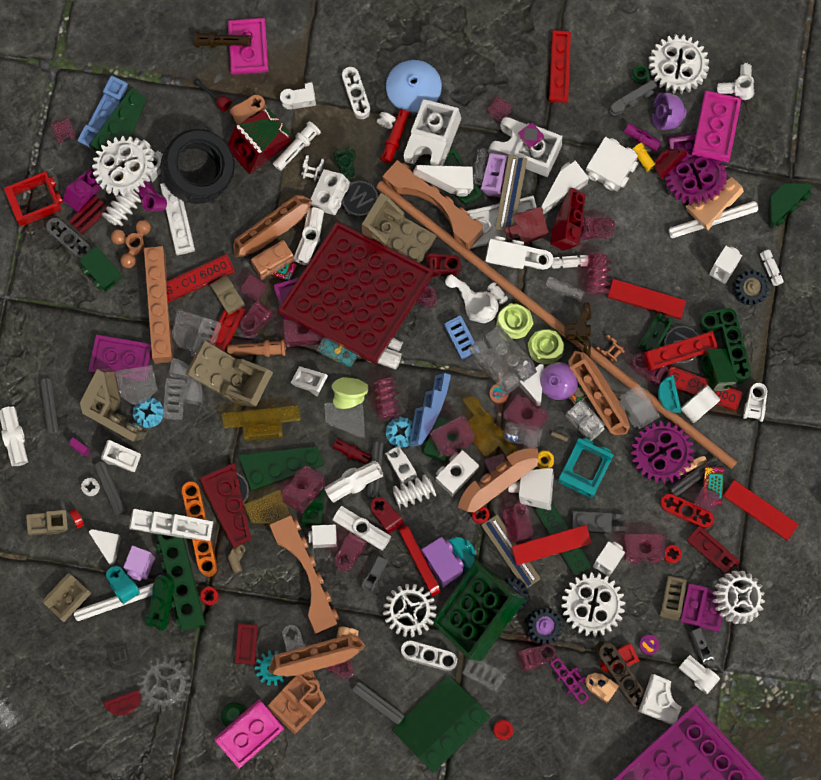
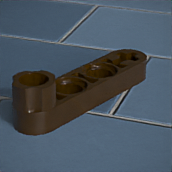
[595,641,645,710]

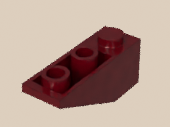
[550,188,586,251]

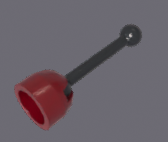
[194,79,232,112]

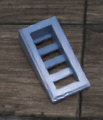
[444,316,479,360]

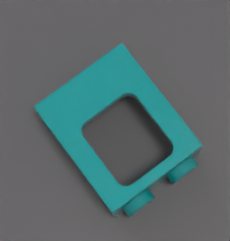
[558,438,614,499]

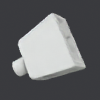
[509,468,554,510]

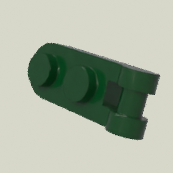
[145,574,174,631]

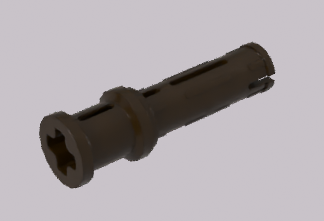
[194,31,252,48]

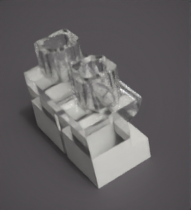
[565,399,605,441]

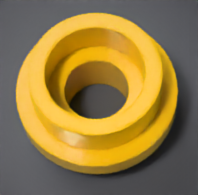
[537,451,554,469]

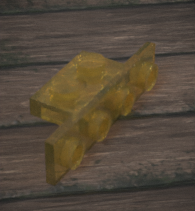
[462,396,518,457]
[222,405,301,441]

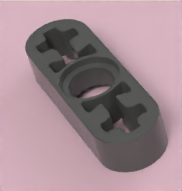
[46,218,91,260]

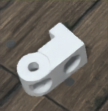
[280,83,316,110]
[385,446,417,485]

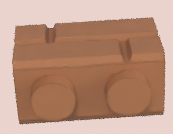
[251,240,294,280]

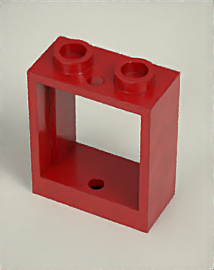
[4,171,63,227]

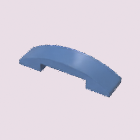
[77,76,128,148]

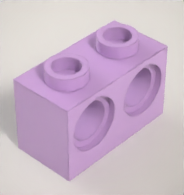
[481,153,508,198]
[123,546,155,581]

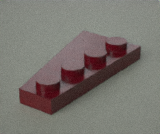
[199,463,251,549]

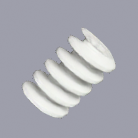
[101,190,142,226]
[393,475,436,510]

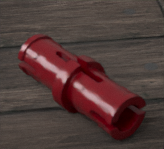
[332,438,372,465]

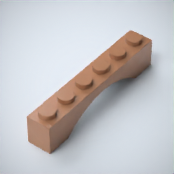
[382,160,484,250]
[144,246,174,364]
[270,516,339,634]

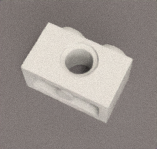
[436,450,479,497]

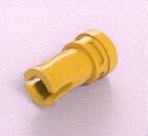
[633,143,656,171]

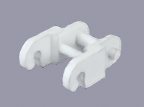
[301,155,324,182]

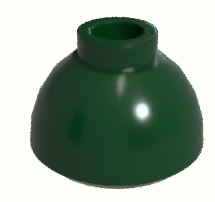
[221,702,247,727]

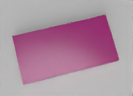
[692,90,742,163]

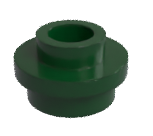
[631,65,650,84]

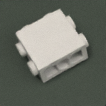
[585,137,638,192]

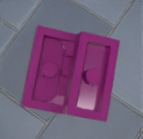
[681,584,723,633]

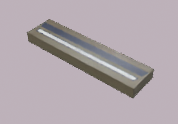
[495,155,527,231]
[481,515,541,589]

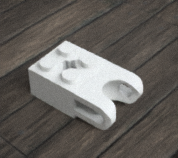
[404,99,461,166]
[488,117,562,177]
[484,236,553,269]

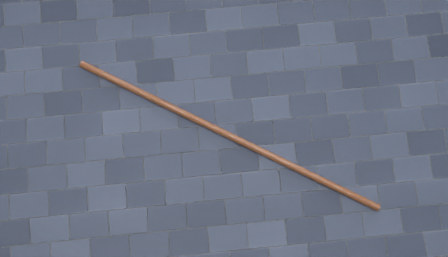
[376,181,737,469]

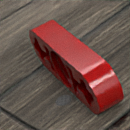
[660,494,714,529]

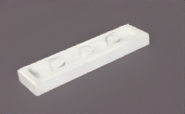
[160,183,195,255]

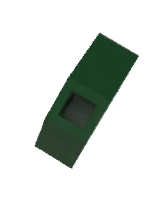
[768,183,813,230]

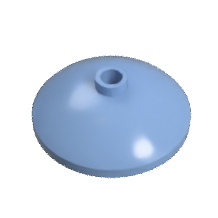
[386,60,441,113]

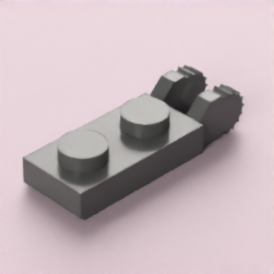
[609,80,657,117]
[572,511,627,534]

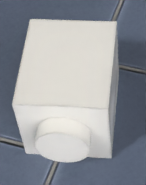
[309,525,337,548]

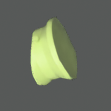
[496,303,533,339]
[527,329,564,365]
[331,377,368,409]

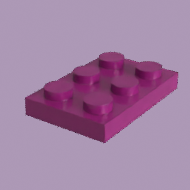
[88,335,152,382]

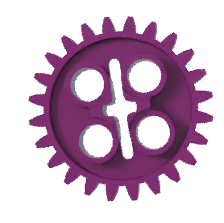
[665,152,727,205]
[631,421,694,484]

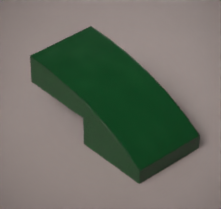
[302,484,325,527]

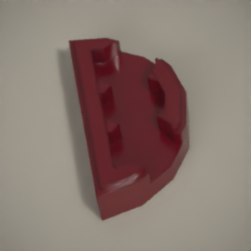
[656,148,687,179]
[102,689,142,716]

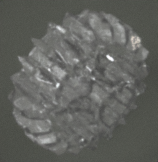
[137,657,191,712]

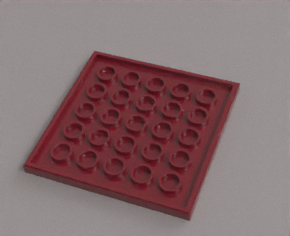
[277,222,434,365]

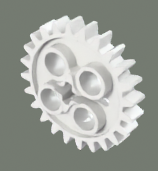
[648,35,709,94]
[92,136,154,197]
[561,573,625,637]

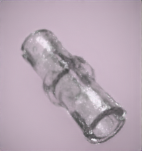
[473,148,489,185]
[545,276,585,302]

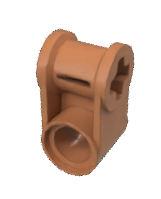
[229,95,266,125]

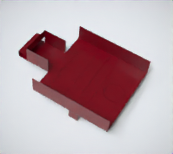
[504,206,550,244]

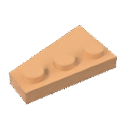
[686,177,744,231]

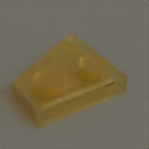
[244,490,291,524]

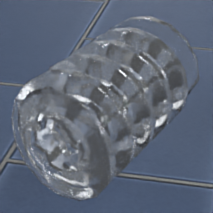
[0,690,23,730]

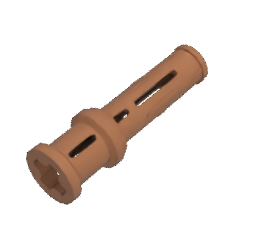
[227,339,286,357]

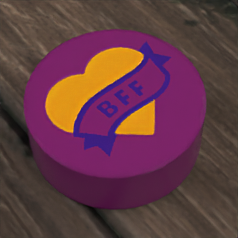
[639,635,659,655]

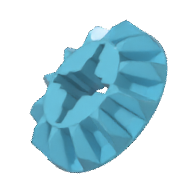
[133,397,164,428]
[386,417,413,448]

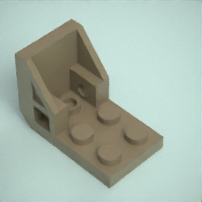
[362,193,437,264]
[185,341,273,407]
[80,368,147,441]

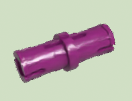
[624,123,662,152]

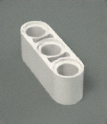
[401,641,457,671]

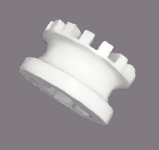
[377,112,396,129]
[81,478,100,496]

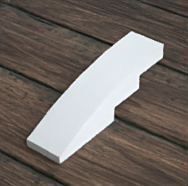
[129,509,213,541]

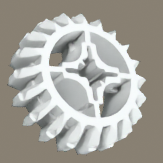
[712,571,765,624]
[383,584,436,637]

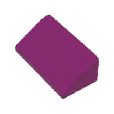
[667,133,696,155]

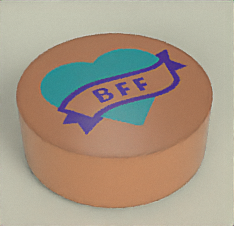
[489,384,509,404]

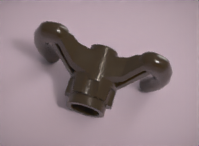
[564,302,592,358]

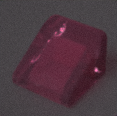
[241,273,267,301]

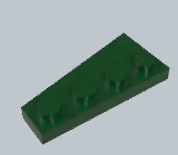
[89,87,146,165]

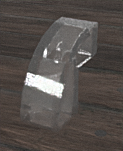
[169,358,204,406]

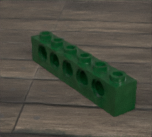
[154,511,206,632]

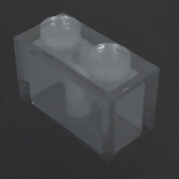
[619,384,661,429]

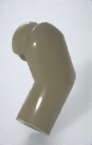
[228,545,245,574]

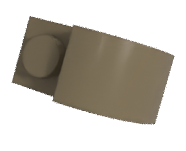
[209,275,245,315]
[26,510,68,535]

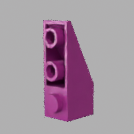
[63,163,112,212]

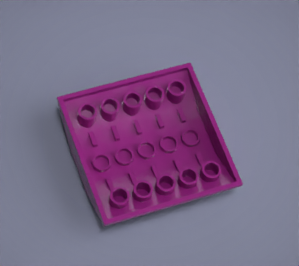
[613,704,765,780]

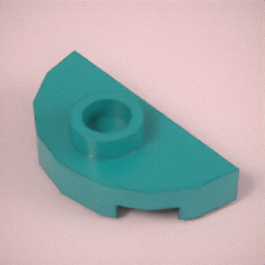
[658,375,682,413]
[448,537,476,573]

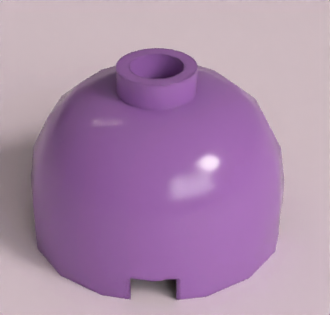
[652,93,686,130]
[540,362,578,400]

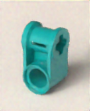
[106,566,140,604]

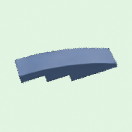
[409,373,451,447]

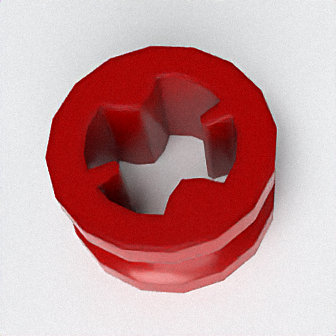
[472,506,490,525]
[663,545,682,564]
[200,587,219,606]

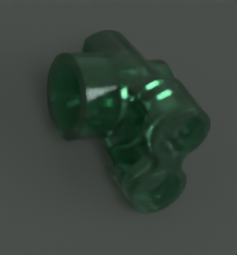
[333,148,356,178]

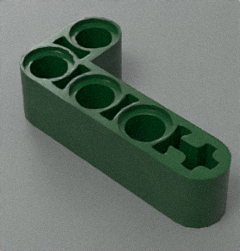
[699,308,751,384]

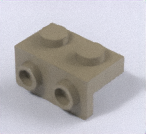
[42,573,91,622]

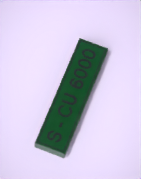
[534,501,592,577]

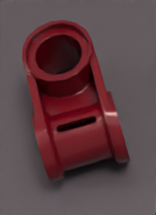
[426,254,461,277]
[371,497,404,535]

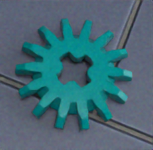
[255,650,288,686]

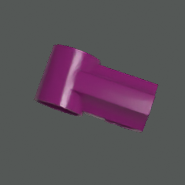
[134,181,167,212]

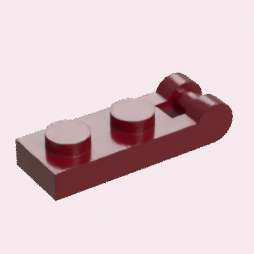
[686,526,740,575]

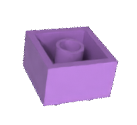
[422,537,464,588]

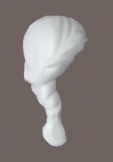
[445,274,498,323]

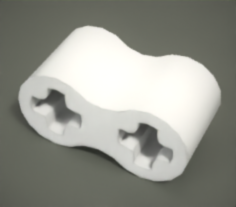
[681,385,720,423]

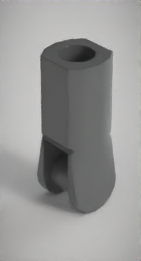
[361,556,388,593]
[689,628,715,666]

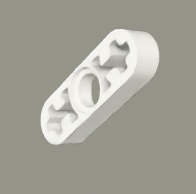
[342,67,370,119]

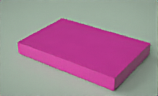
[228,18,269,75]
[214,700,284,768]

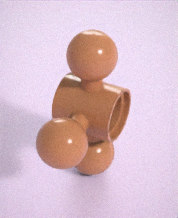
[111,220,151,268]

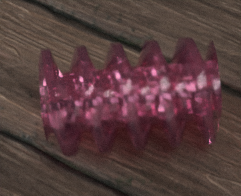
[586,253,612,295]
[373,377,401,419]

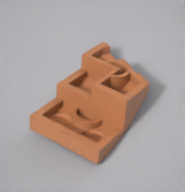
[266,671,326,734]

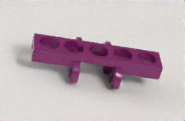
[550,657,590,705]

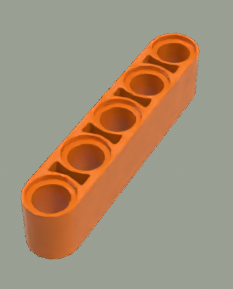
[182,482,217,577]

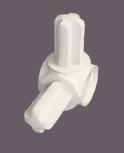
[717,63,754,100]

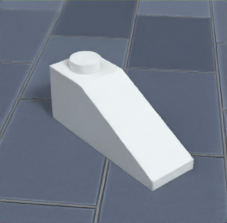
[542,161,589,215]
[413,165,473,196]

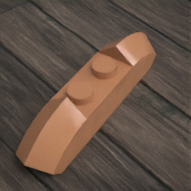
[233,195,312,257]
[568,351,630,435]
[458,448,538,512]
[268,634,365,676]

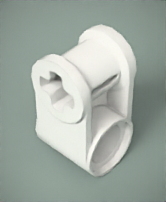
[743,383,767,422]

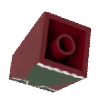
[228,108,292,175]

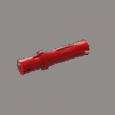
[380,109,410,164]

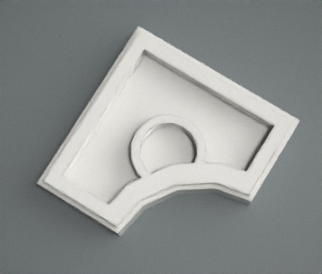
[639,674,682,725]

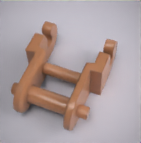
[595,334,625,362]

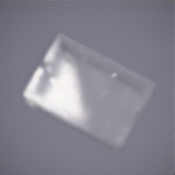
[469,325,537,395]

